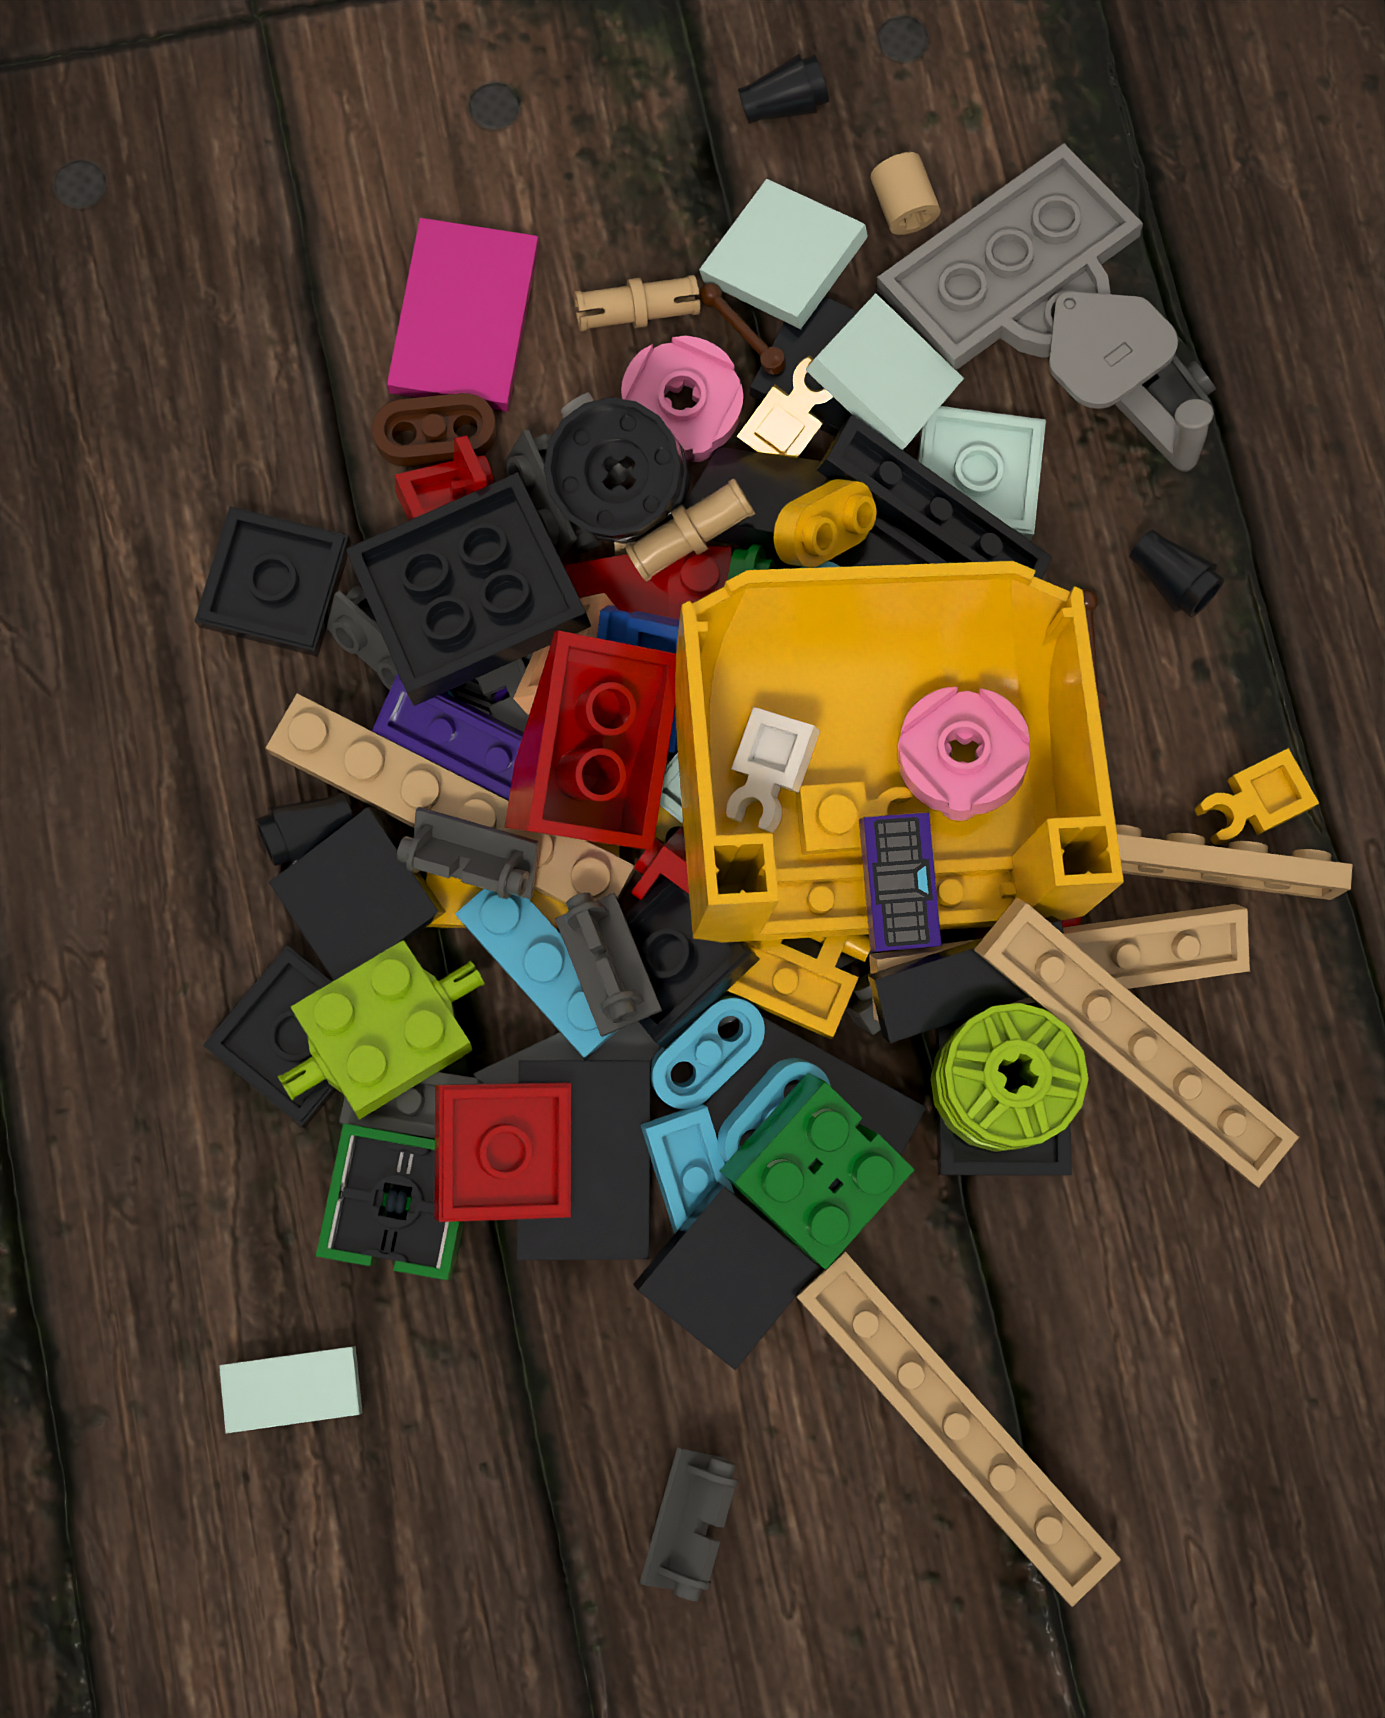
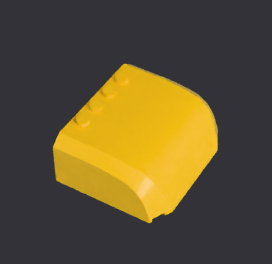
[675,561,1124,943]

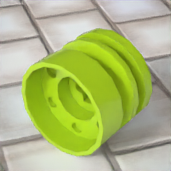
[930,1003,1089,1152]

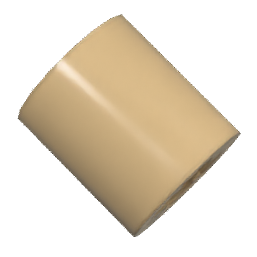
[870,152,941,235]

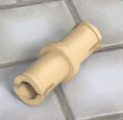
[574,275,700,331]
[625,478,755,582]

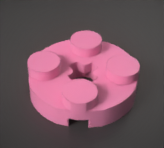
[621,336,743,462]
[897,686,1030,821]

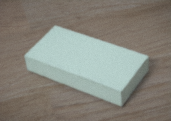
[219,1346,363,1433]

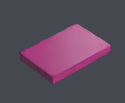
[387,218,539,412]

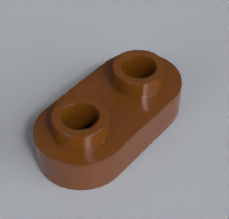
[372,393,497,467]

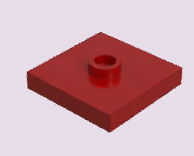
[434,1082,571,1222]

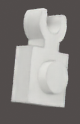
[726,707,820,833]

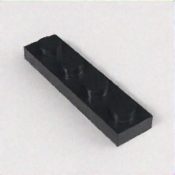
[816,414,1052,580]

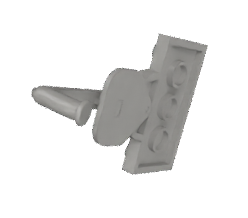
[877,143,1214,472]

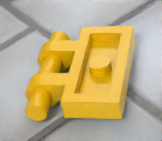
[725,934,870,1039]

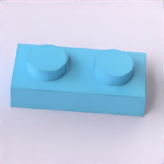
[640,1104,734,1234]

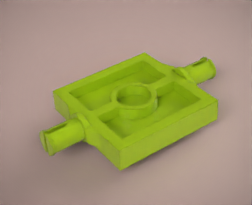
[277,940,485,1120]

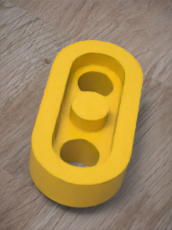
[774,479,877,568]

